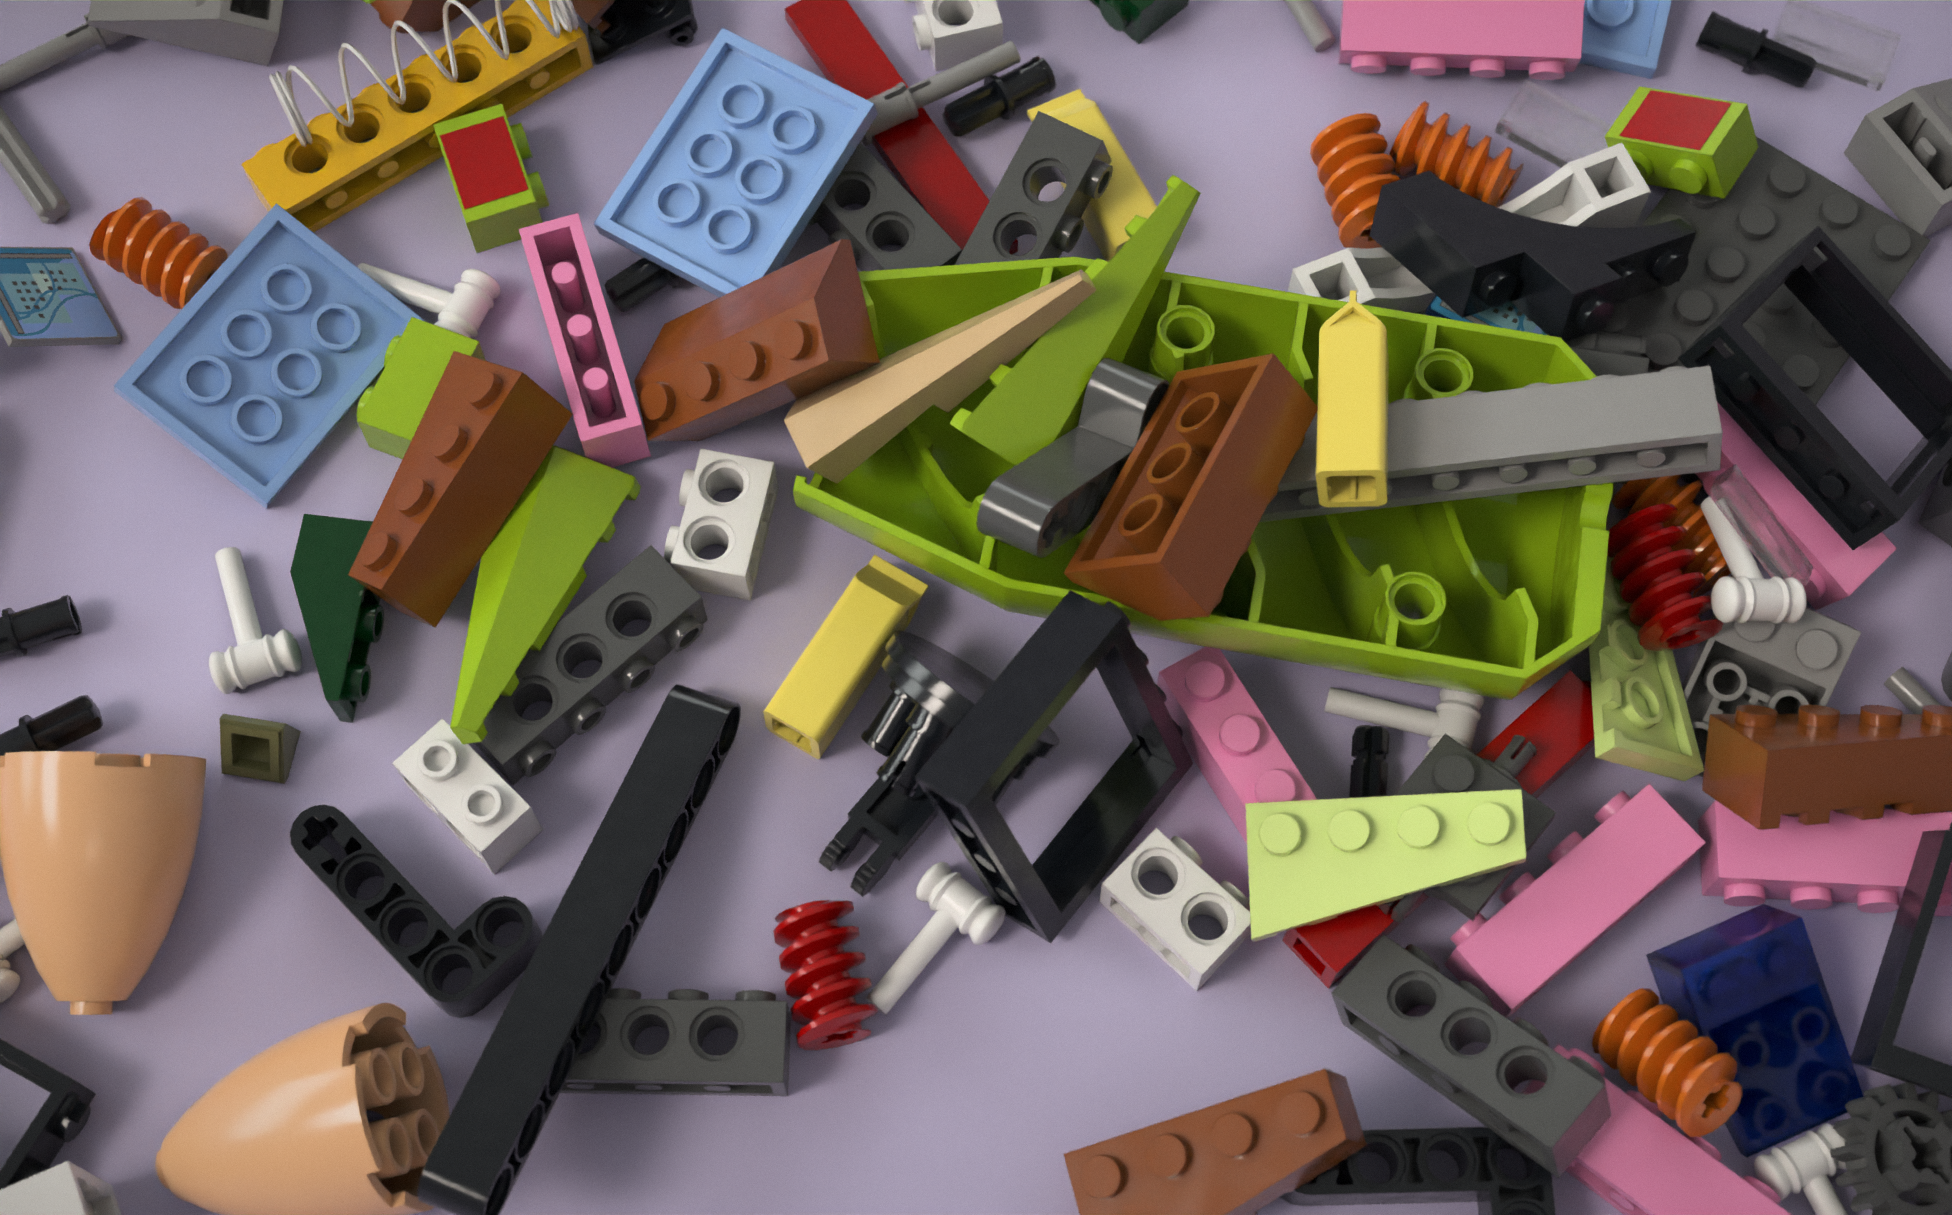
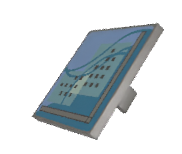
[0,247,122,347]

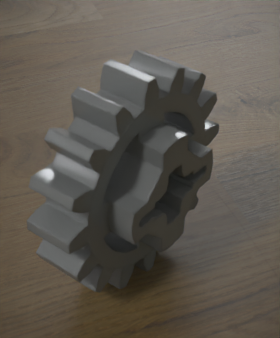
[1830,1082,1952,1215]

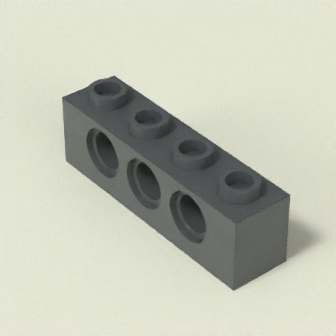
[955,111,1113,265]
[808,142,962,271]
[452,545,708,785]
[1331,934,1611,1178]
[560,988,791,1096]

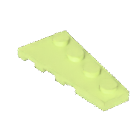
[1589,556,1705,781]
[1245,789,1526,942]

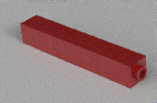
[1282,670,1595,989]

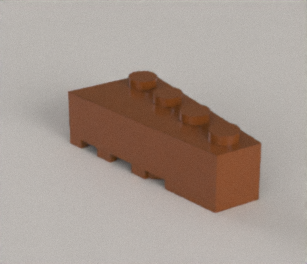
[348,351,573,628]
[1702,705,1952,830]
[1064,1069,1367,1215]

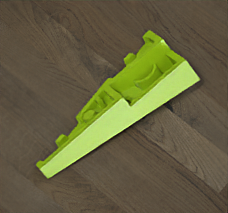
[949,175,1201,466]
[450,446,641,745]

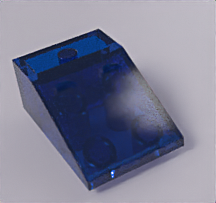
[1646,904,1864,1157]

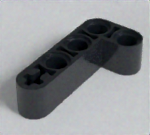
[290,804,542,1018]
[1280,1127,1556,1215]

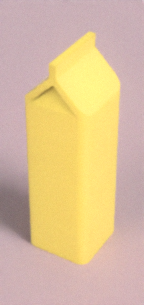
[1027,89,1157,262]
[1316,290,1389,507]
[763,554,928,759]

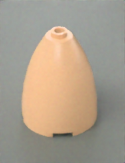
[0,751,206,1015]
[156,1003,450,1215]

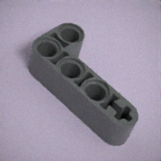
[977,358,1169,558]

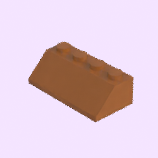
[634,239,880,441]
[1064,353,1317,621]

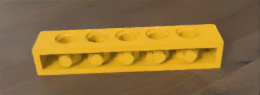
[241,0,593,233]

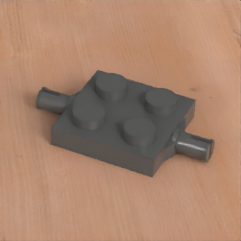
[1378,733,1556,922]

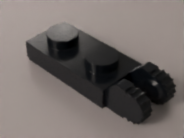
[819,777,938,897]

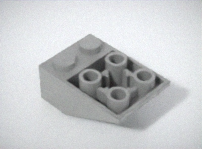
[87,0,284,66]
[1844,78,1952,237]
[1682,575,1861,777]

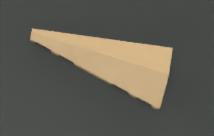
[784,270,1097,484]

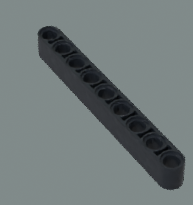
[418,684,741,1215]

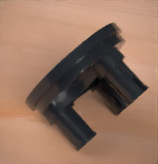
[861,630,1060,805]

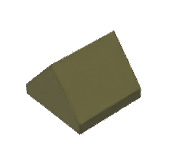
[219,714,301,783]

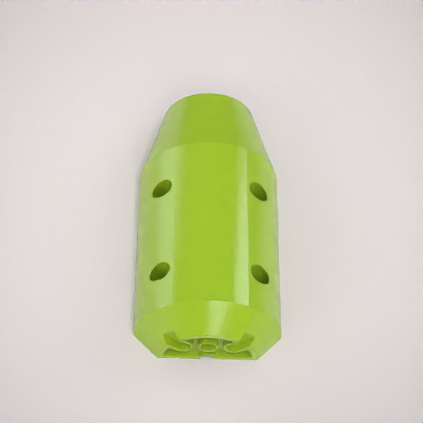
[793,257,1614,700]

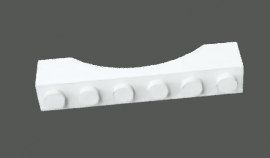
[1288,142,1651,313]

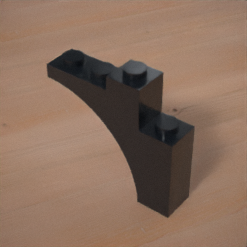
[1370,171,1697,342]

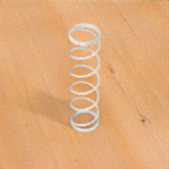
[269,0,579,147]

